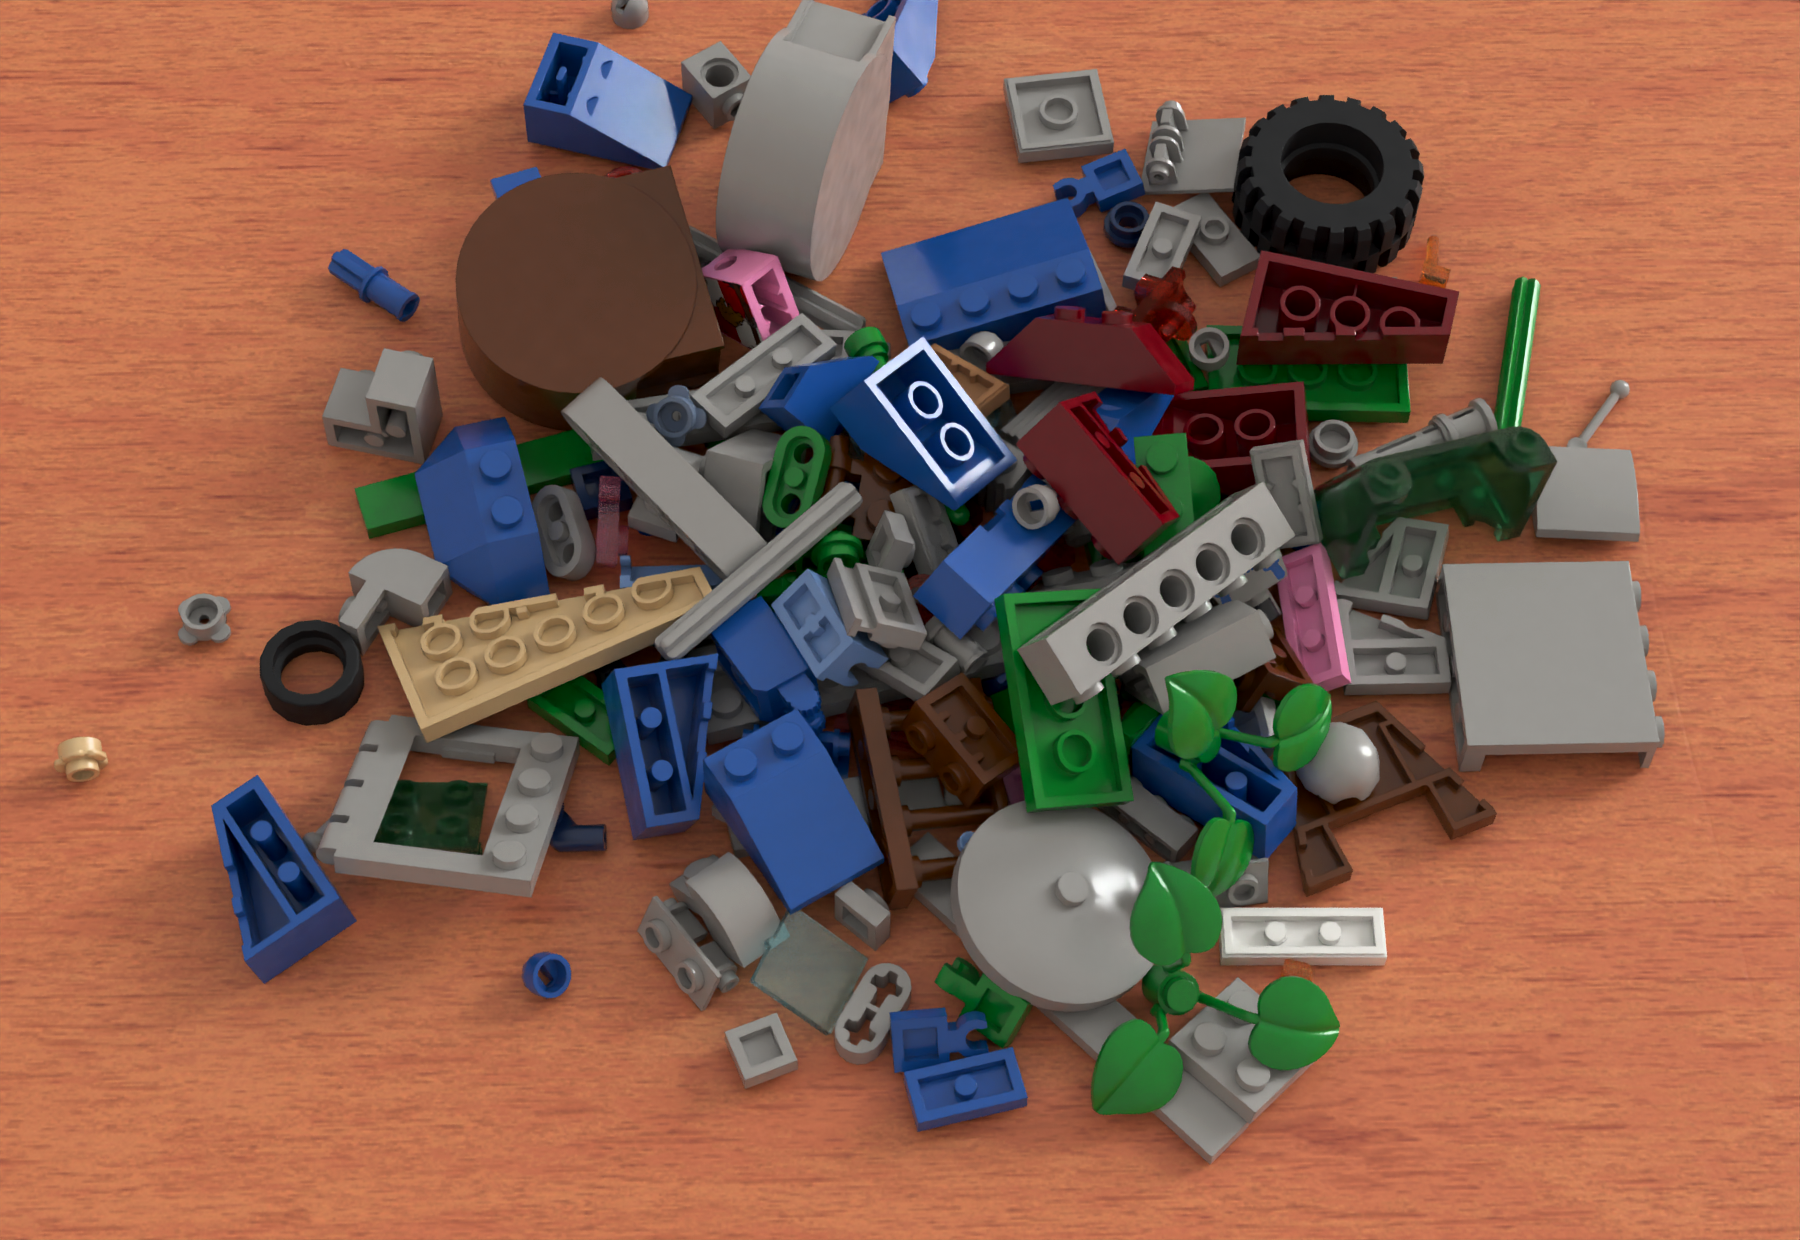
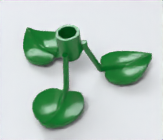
[1155,670,1332,897]
[1091,862,1340,1115]

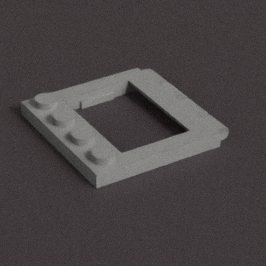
[316,715,580,897]

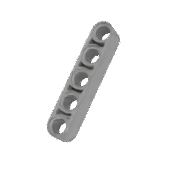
[561,377,767,581]

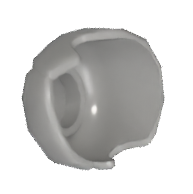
[1296,722,1380,804]

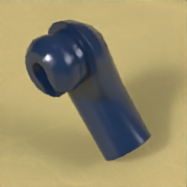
[550,803,607,852]

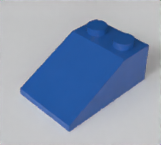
[830,337,1017,511]
[703,708,884,915]

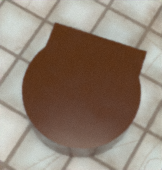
[455,165,725,431]

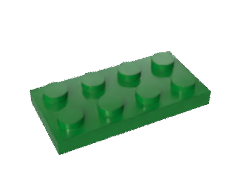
[1205,325,1411,423]
[994,588,1134,813]

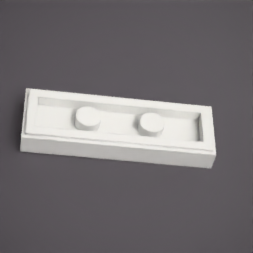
[1219,908,1387,966]

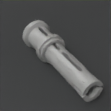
[1346,398,1498,489]

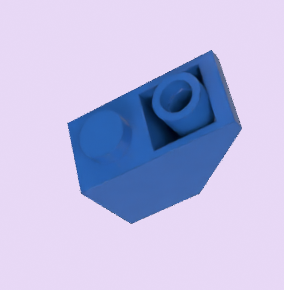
[758,356,879,442]

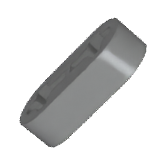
[834,963,911,1065]

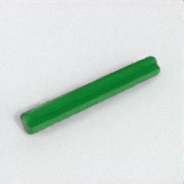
[1493,276,1541,446]

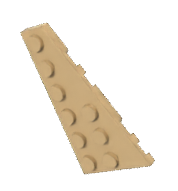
[377,566,712,743]

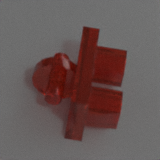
[1113,266,1197,343]

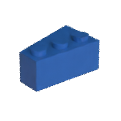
[913,474,1076,640]
[601,653,718,840]
[1131,714,1297,859]
[211,775,357,984]

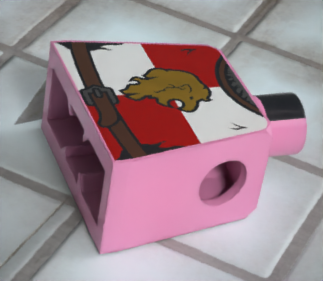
[702,249,799,350]

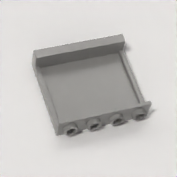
[1435,561,1665,772]

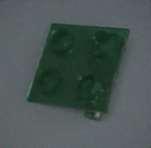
[374,780,488,855]

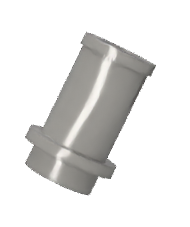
[925,616,990,678]

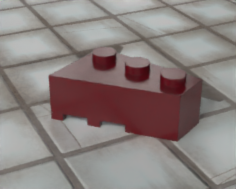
[1016,391,1180,565]

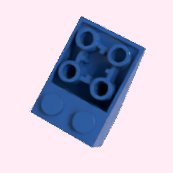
[523,33,693,169]

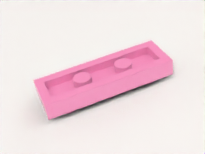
[1277,543,1351,691]

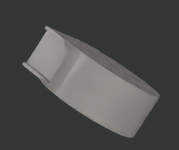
[716,0,896,281]

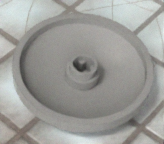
[951,800,1154,1012]

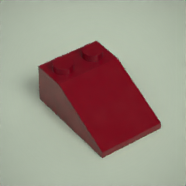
[1153,381,1312,496]

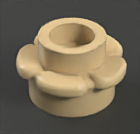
[54,737,108,782]

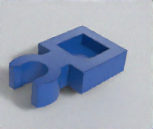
[1053,149,1145,218]
[889,1007,989,1073]

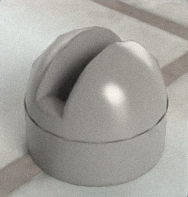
[611,0,649,29]
[1189,327,1230,372]
[959,331,1004,372]
[1012,484,1060,529]

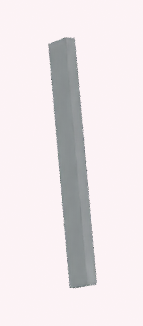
[910,832,1249,1164]

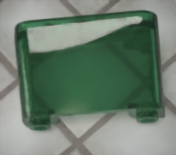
[1314,426,1558,579]

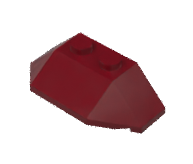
[986,306,1194,395]

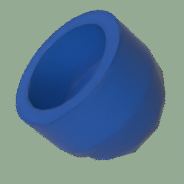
[522,952,571,998]

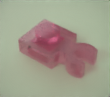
[594,476,629,569]

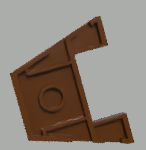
[1284,701,1497,897]

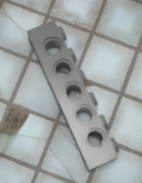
[1017,481,1296,705]

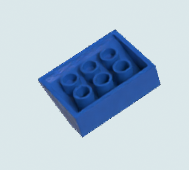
[881,197,1106,350]

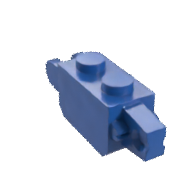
[711,596,826,736]

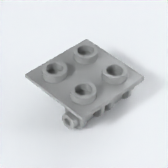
[1141,100,1246,195]

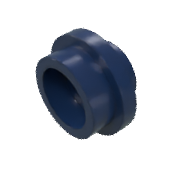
[1104,201,1149,248]

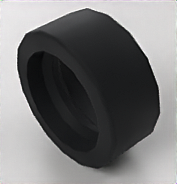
[260,620,364,726]

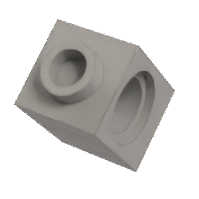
[681,41,751,129]

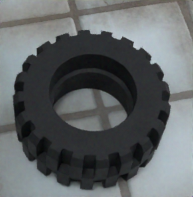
[1232,95,1424,273]

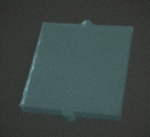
[749,910,868,1035]

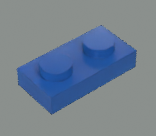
[903,1047,1028,1132]

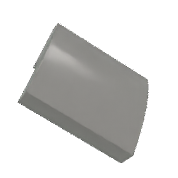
[1527,445,1640,542]

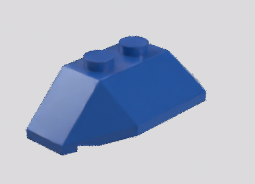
[415,417,550,606]

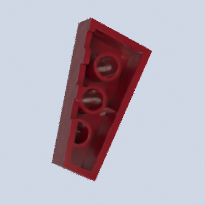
[1236,250,1460,365]

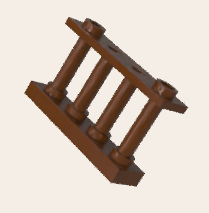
[846,677,1009,910]

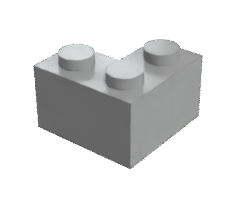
[322,348,443,464]
[699,428,807,544]

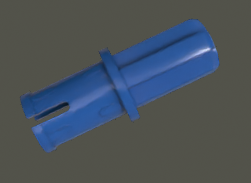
[328,249,420,322]

